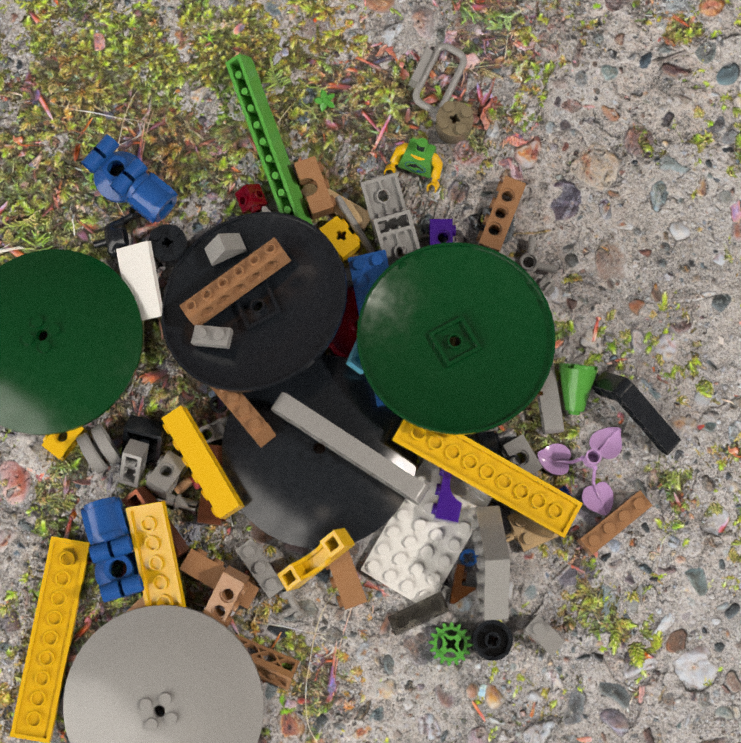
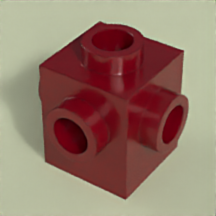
[234,184,267,213]

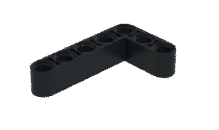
[592,371,681,455]

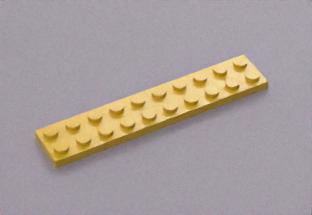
[392,420,583,538]
[10,536,91,743]

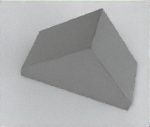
[205,233,247,266]

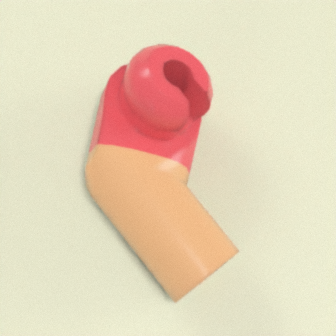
[174,477,201,494]

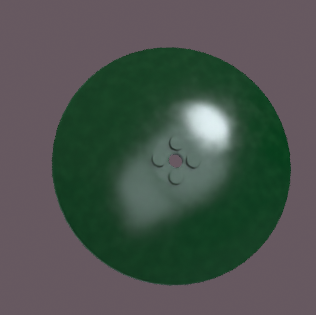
[357,242,556,435]
[0,249,143,435]

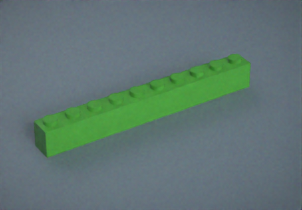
[225,54,313,225]

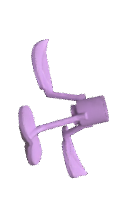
[537,427,622,516]

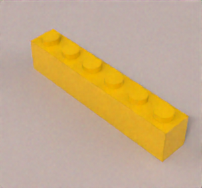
[161,406,245,519]

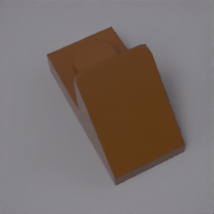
[449,564,477,604]

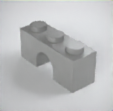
[235,538,285,599]

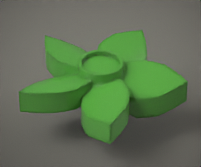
[314,89,335,112]

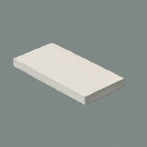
[116,241,162,321]

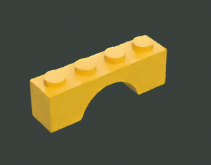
[277,528,355,591]

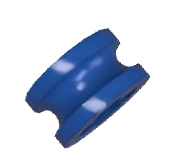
[459,549,478,567]

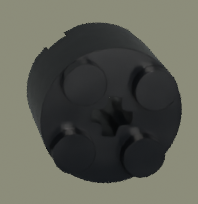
[148,224,189,267]
[471,620,513,661]

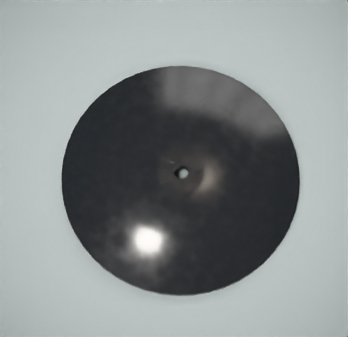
[161,212,347,393]
[222,354,418,549]

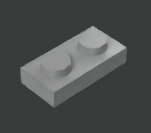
[191,325,233,349]

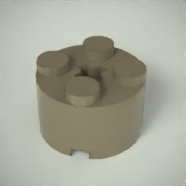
[435,101,474,144]

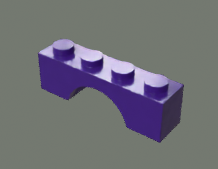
[431,468,462,524]

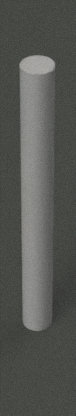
[334,195,376,253]

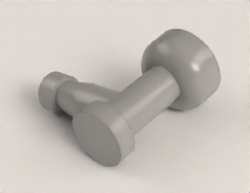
[277,590,304,621]

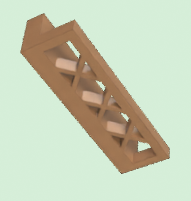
[234,633,300,690]

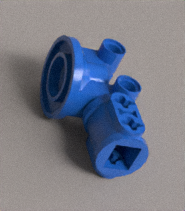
[81,134,178,223]
[81,497,144,603]

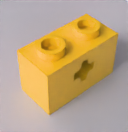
[319,216,361,262]

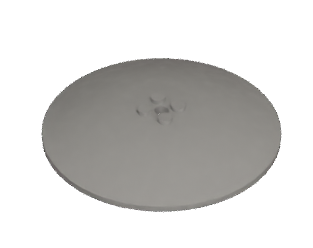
[63,605,264,743]

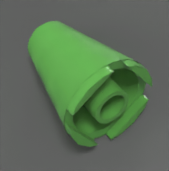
[559,363,598,415]

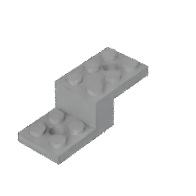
[360,172,420,266]

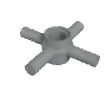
[507,236,556,275]

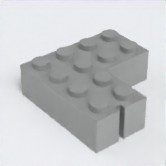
[472,506,510,620]

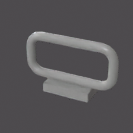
[408,43,467,114]

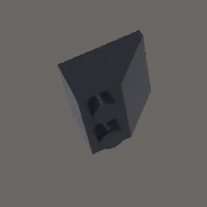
[121,415,167,467]

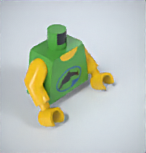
[384,138,443,193]

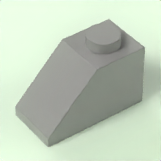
[522,614,565,657]

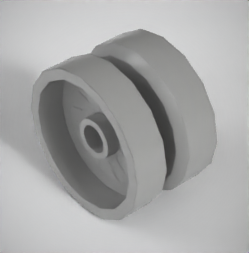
[76,423,122,474]

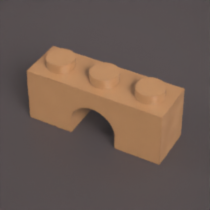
[294,156,336,220]

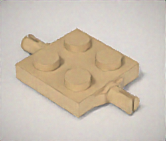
[505,512,559,553]

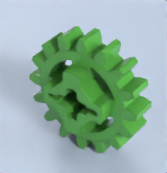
[429,622,472,666]

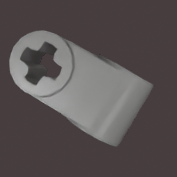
[200,416,229,445]

